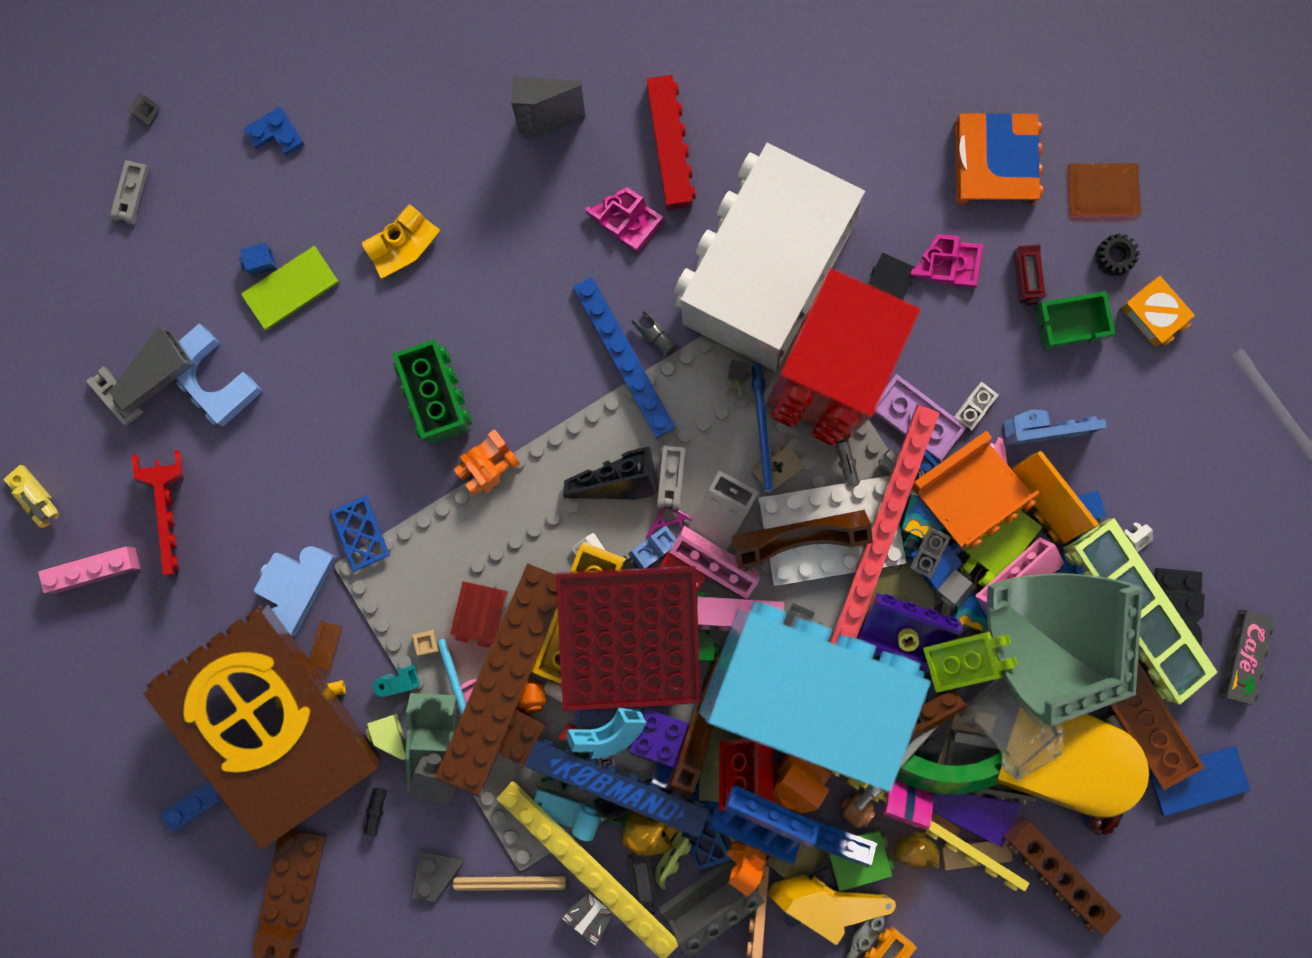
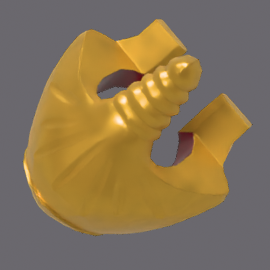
[622,812,678,856]

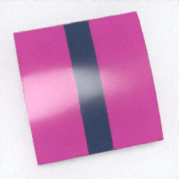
[883,778,933,830]

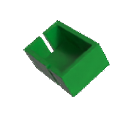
[1034,291,1116,350]

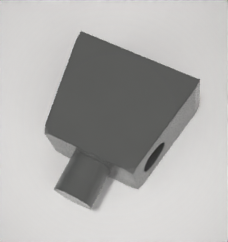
[408,754,458,807]

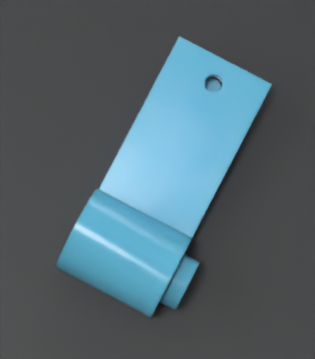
[534,788,600,841]

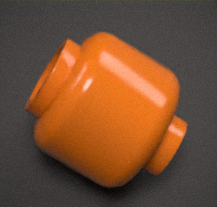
[518,678,547,714]

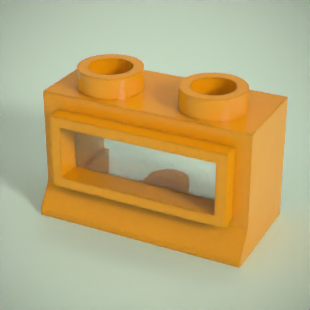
[864,925,917,958]

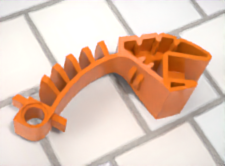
[726,753,832,897]

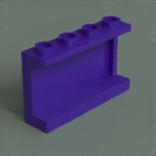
[856,593,964,674]

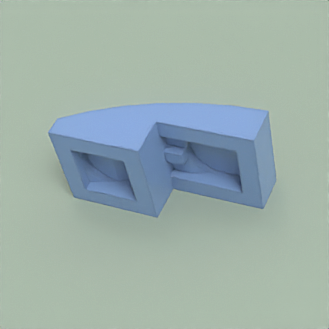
[628,526,676,569]

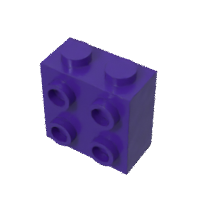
[628,708,689,769]

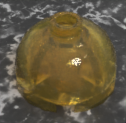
[893,832,940,870]

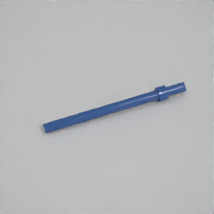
[752,363,773,492]

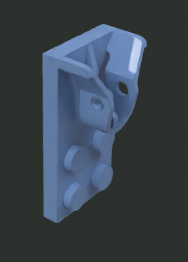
[1003,410,1107,446]

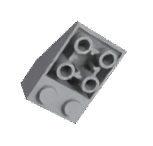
[688,470,759,551]

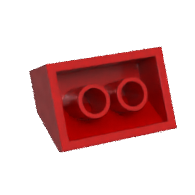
[719,738,774,812]

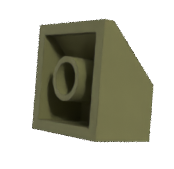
[765,836,828,879]

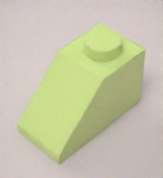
[366,714,406,760]

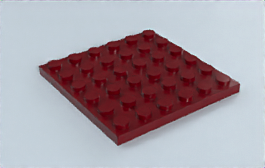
[556,566,701,711]

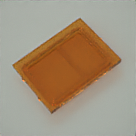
[1068,163,1141,216]

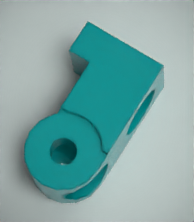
[372,664,420,697]

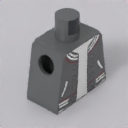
[561,889,613,946]

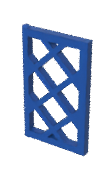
[330,496,390,572]
[683,801,732,871]

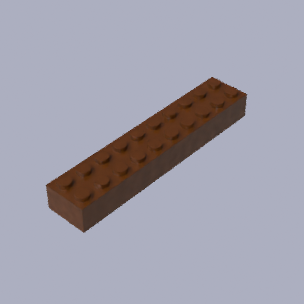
[435,563,557,798]

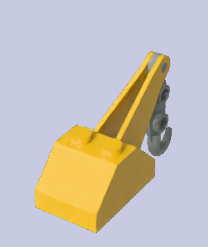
[767,875,896,958]

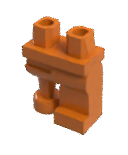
[453,429,520,496]

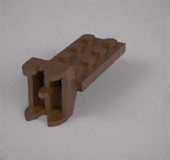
[253,830,326,958]

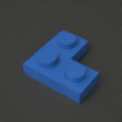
[243,106,305,155]

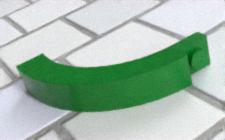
[896,749,1007,794]

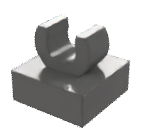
[128,93,160,125]

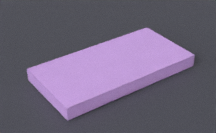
[874,374,967,462]

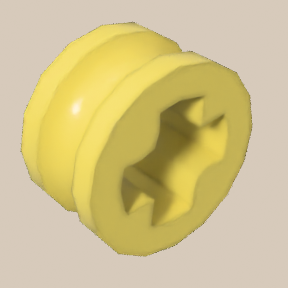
[898,628,919,651]

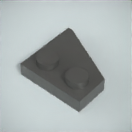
[412,851,464,902]

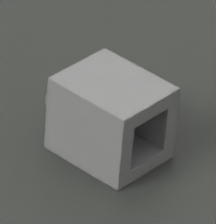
[938,569,977,608]

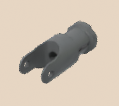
[632,311,678,358]

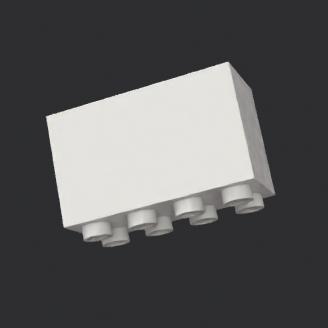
[674,143,865,372]

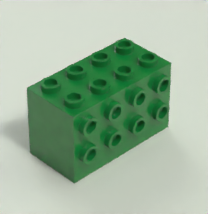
[392,339,473,445]

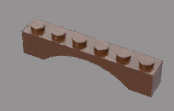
[731,510,873,569]
[666,655,720,797]

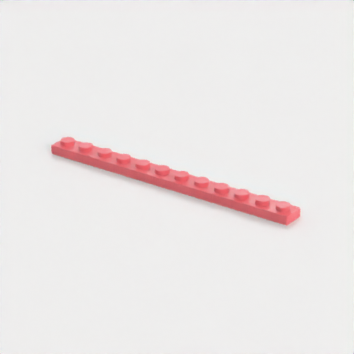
[830,405,939,645]

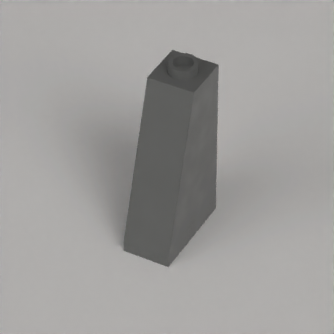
[109,327,194,411]

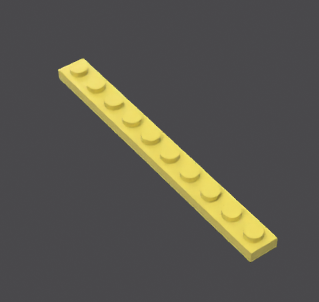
[829,769,1029,891]
[497,781,678,958]

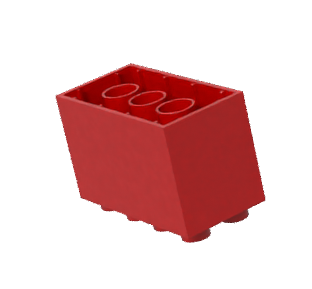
[766,268,921,446]

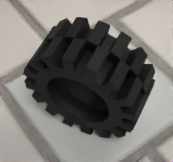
[1095,233,1140,276]

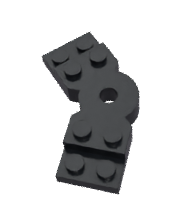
[1138,568,1205,687]

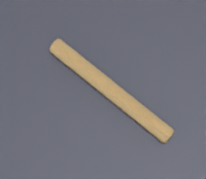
[453,876,566,891]

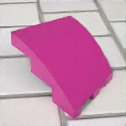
[585,187,665,253]
[911,234,984,288]

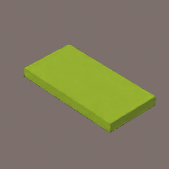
[241,246,340,331]

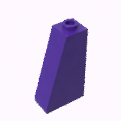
[932,792,1021,847]

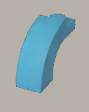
[566,708,646,759]

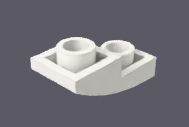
[954,382,999,430]

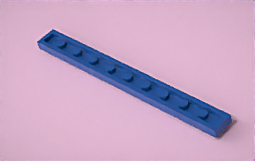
[652,765,877,868]

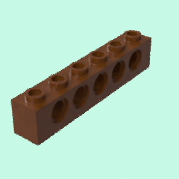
[1003,816,1122,936]

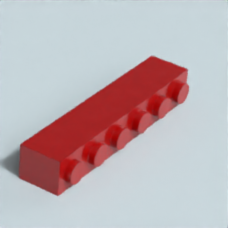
[647,75,696,211]

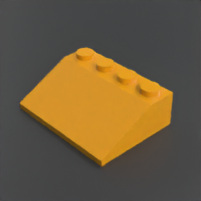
[1011,451,1098,544]

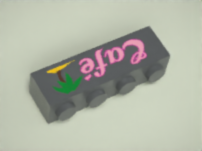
[1219,610,1274,705]

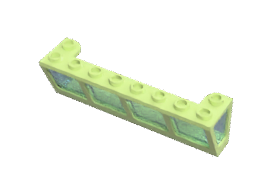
[1063,518,1217,704]

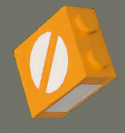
[1120,276,1195,347]

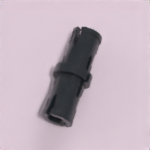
[363,787,387,836]

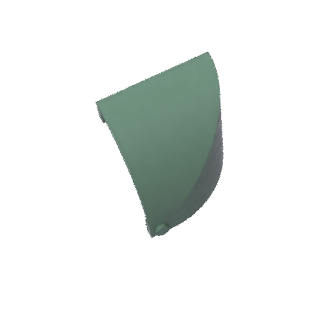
[987,573,1143,726]

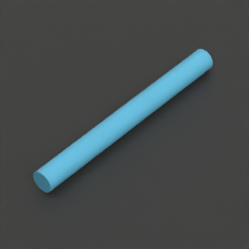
[437,639,466,716]

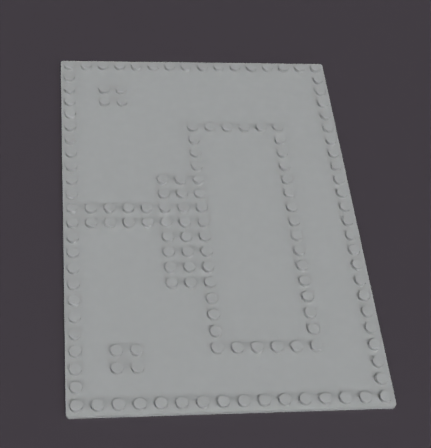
[335,321,972,871]

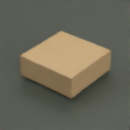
[412,630,440,657]

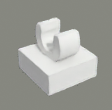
[1124,522,1153,552]

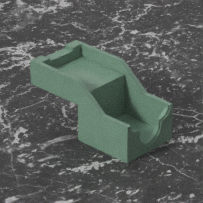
[405,693,458,792]

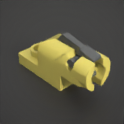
[3,465,59,528]

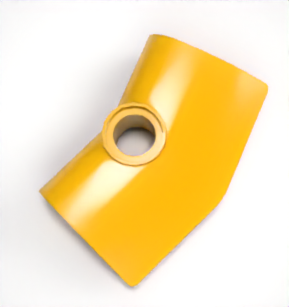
[362,204,441,279]

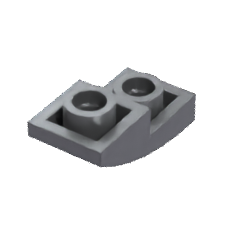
[910,526,951,579]

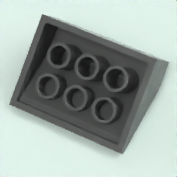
[511,76,586,137]

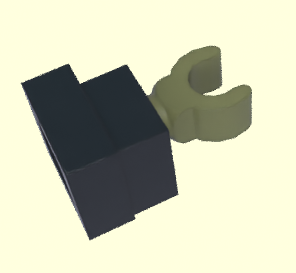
[727,360,753,399]

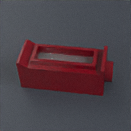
[1013,244,1047,305]

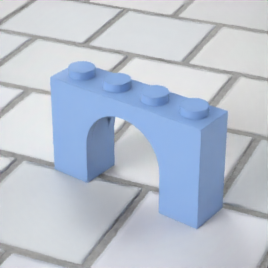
[176,323,263,426]

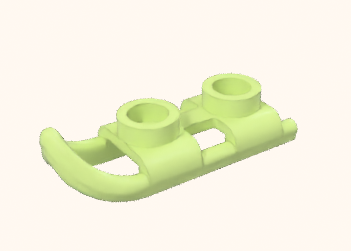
[655,830,691,889]

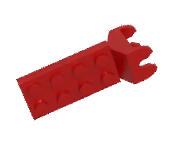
[132,450,184,578]

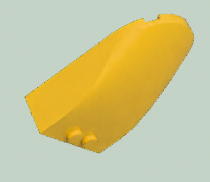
[997,703,1149,818]

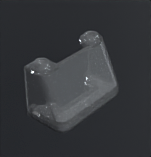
[959,673,1064,780]

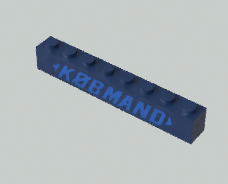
[525,738,709,838]

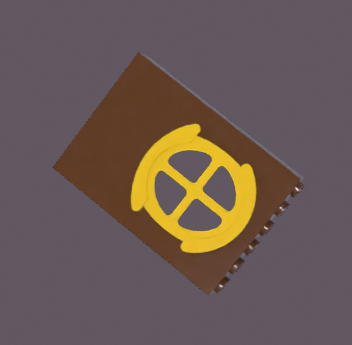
[143,605,380,850]

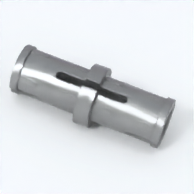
[836,440,860,486]

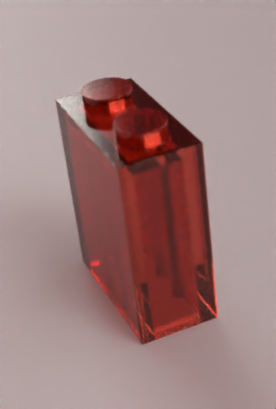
[450,581,509,648]

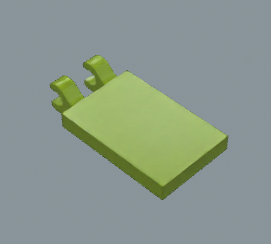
[960,511,1042,587]
[923,632,1018,692]

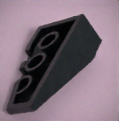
[563,446,657,500]

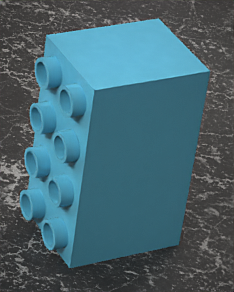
[699,601,930,792]

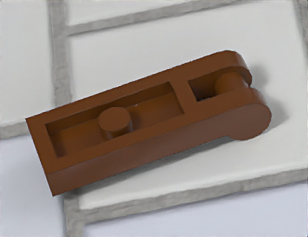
[910,688,967,739]

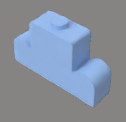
[254,546,338,637]

